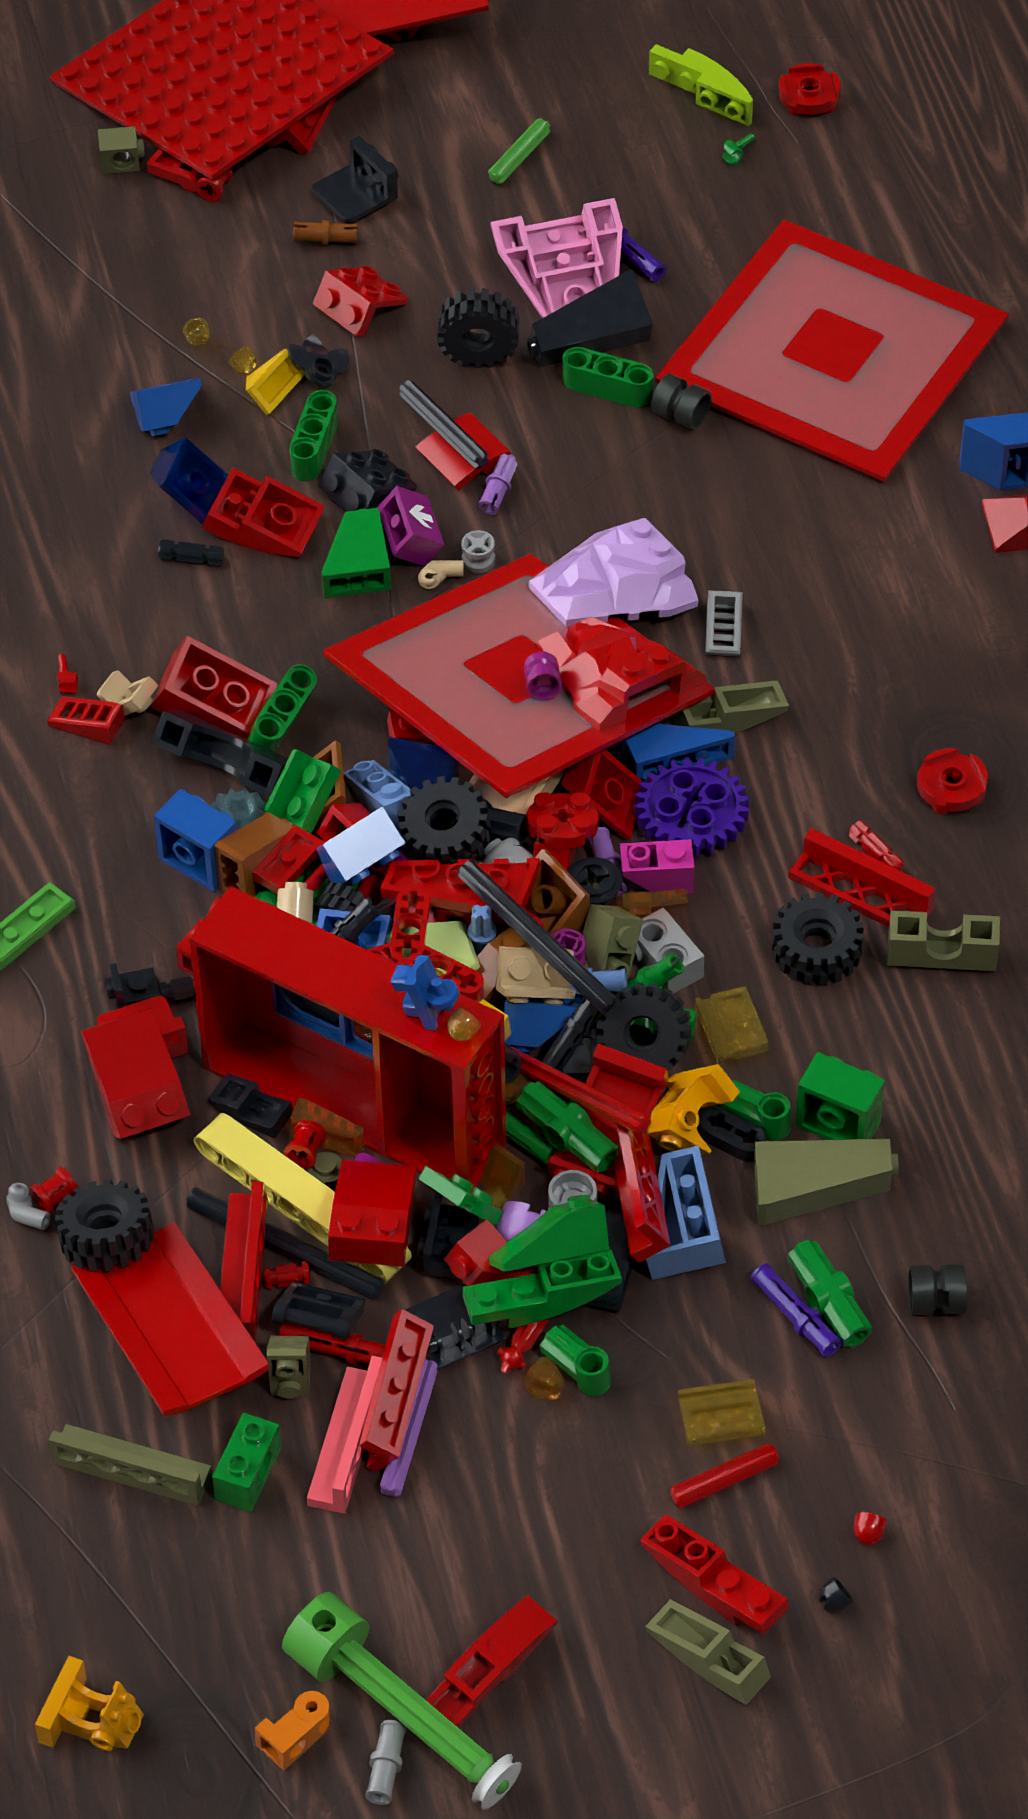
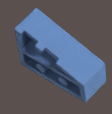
[646,1146,726,1280]

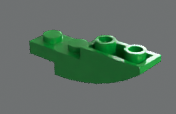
[463,1250,622,1328]

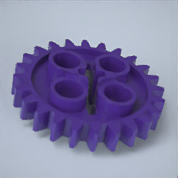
[635,757,749,857]

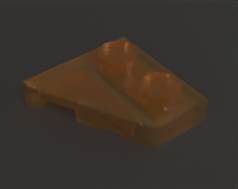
[618,889,688,915]

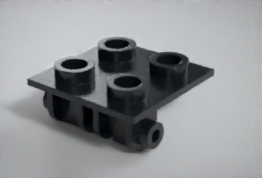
[405,1283,506,1371]

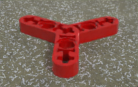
[368,887,484,1002]

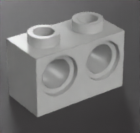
[633,907,704,995]

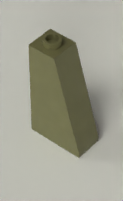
[754,1139,899,1225]

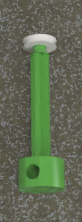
[282,1592,522,1811]

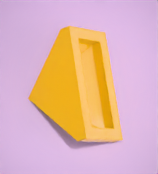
[246,349,305,415]

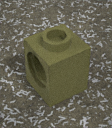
[98,126,145,174]

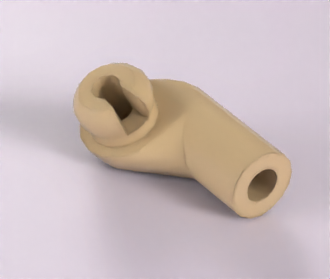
[418,560,463,589]

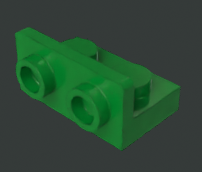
[264,749,341,833]

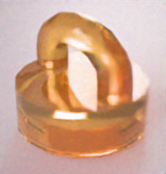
[524,1357,564,1400]

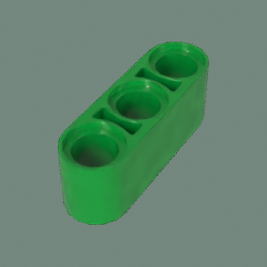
[563,347,654,408]
[289,390,338,481]
[248,664,317,752]

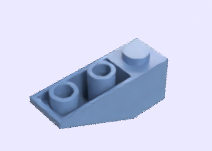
[343,760,412,835]

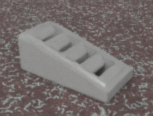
[706,590,742,657]

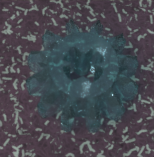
[211,787,266,830]

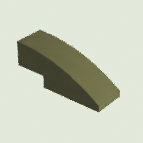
[673,680,789,733]
[645,1599,771,1705]

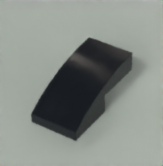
[208,1073,295,1138]

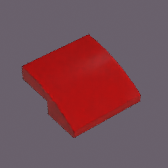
[415,412,512,492]

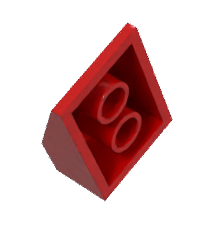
[150,635,278,739]
[80,1008,191,1139]
[328,1160,417,1267]

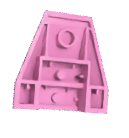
[490,198,623,318]

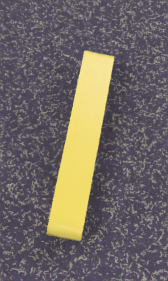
[194,1113,412,1284]

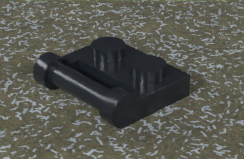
[272,1281,366,1341]

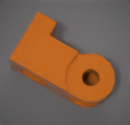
[254,1691,330,1771]

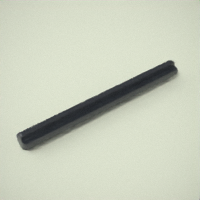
[458,860,616,1014]
[186,1187,384,1299]

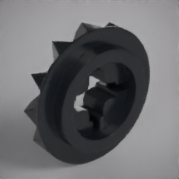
[567,857,622,905]

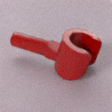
[57,654,78,693]

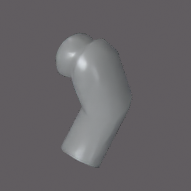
[6,1183,50,1230]

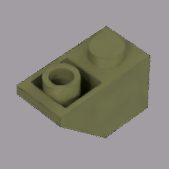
[583,904,643,982]
[267,1336,311,1399]

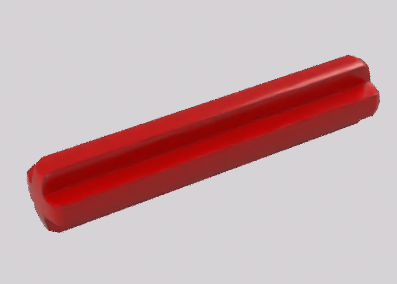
[671,1443,779,1508]

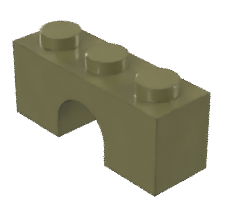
[887,911,1000,971]

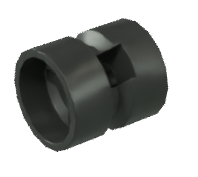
[651,373,712,430]
[908,1264,967,1315]

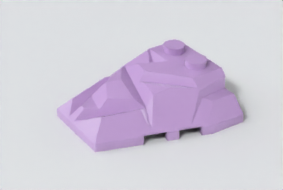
[528,518,698,626]

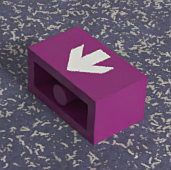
[377,486,444,566]

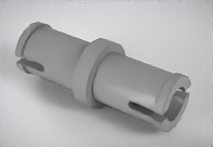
[365,1720,407,1805]

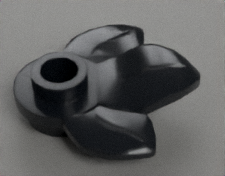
[288,334,349,387]

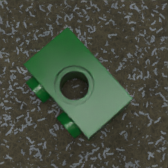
[212,1413,282,1512]

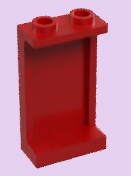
[547,1043,668,1199]

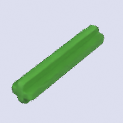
[488,118,550,185]

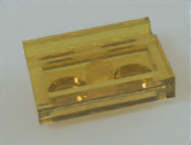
[695,986,769,1064]
[678,1379,765,1446]

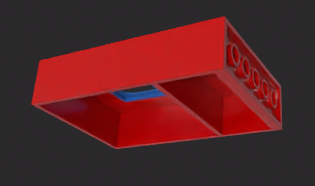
[188,886,507,1191]

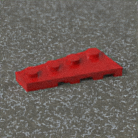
[380,858,541,919]

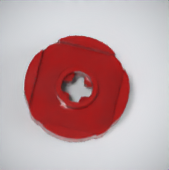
[779,63,841,116]
[917,748,988,815]
[527,792,599,849]

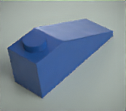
[622,723,736,782]

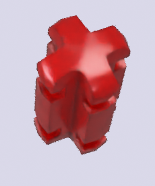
[264,1261,310,1289]

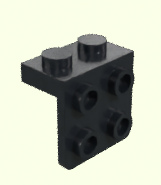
[312,136,399,224]
[318,449,417,512]

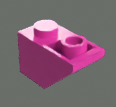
[620,839,694,896]

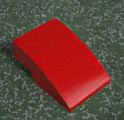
[201,467,325,557]

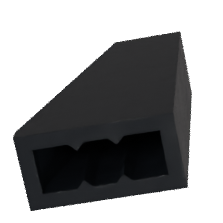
[526,270,653,368]

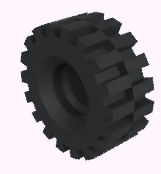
[437,288,520,368]
[398,776,491,864]
[772,892,864,986]
[596,983,692,1071]
[55,1179,154,1272]

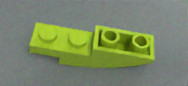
[649,44,753,126]

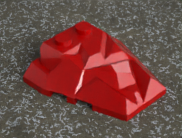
[537,617,706,731]

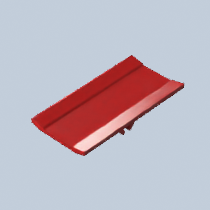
[308,0,489,42]
[71,1221,270,1417]

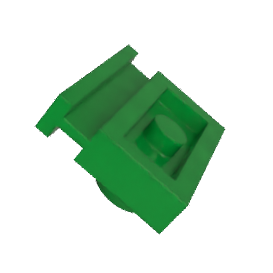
[419,1166,503,1225]

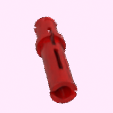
[278,1322,386,1365]

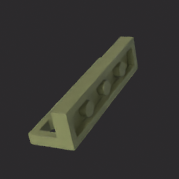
[49,1424,212,1506]

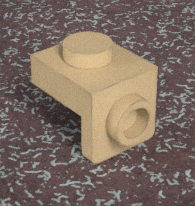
[97,670,158,716]

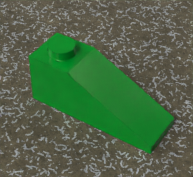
[489,1195,609,1272]

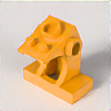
[647,1064,740,1155]
[35,1656,144,1751]

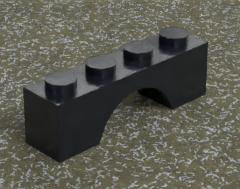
[152,710,288,797]

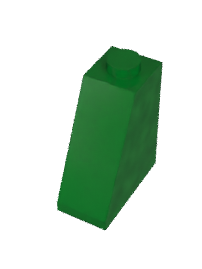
[322,508,391,598]

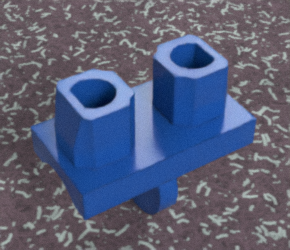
[391,955,460,1030]

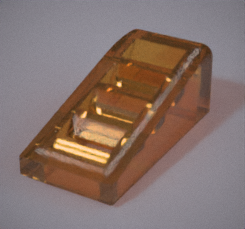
[291,1098,364,1156]

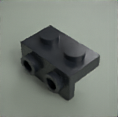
[417,1193,481,1280]

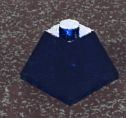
[150,437,228,524]
[388,737,459,790]

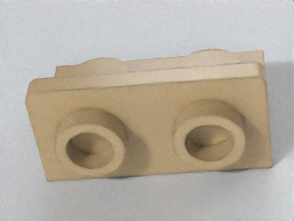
[496,946,576,1004]

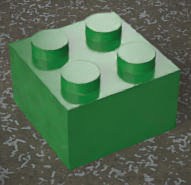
[795,1052,885,1140]

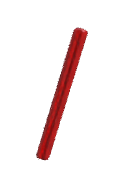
[508,1045,651,1135]

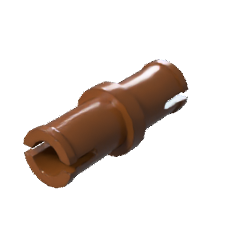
[293,220,357,245]

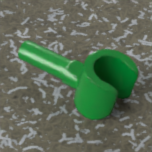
[722,134,755,165]

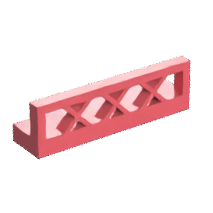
[307,1356,382,1514]

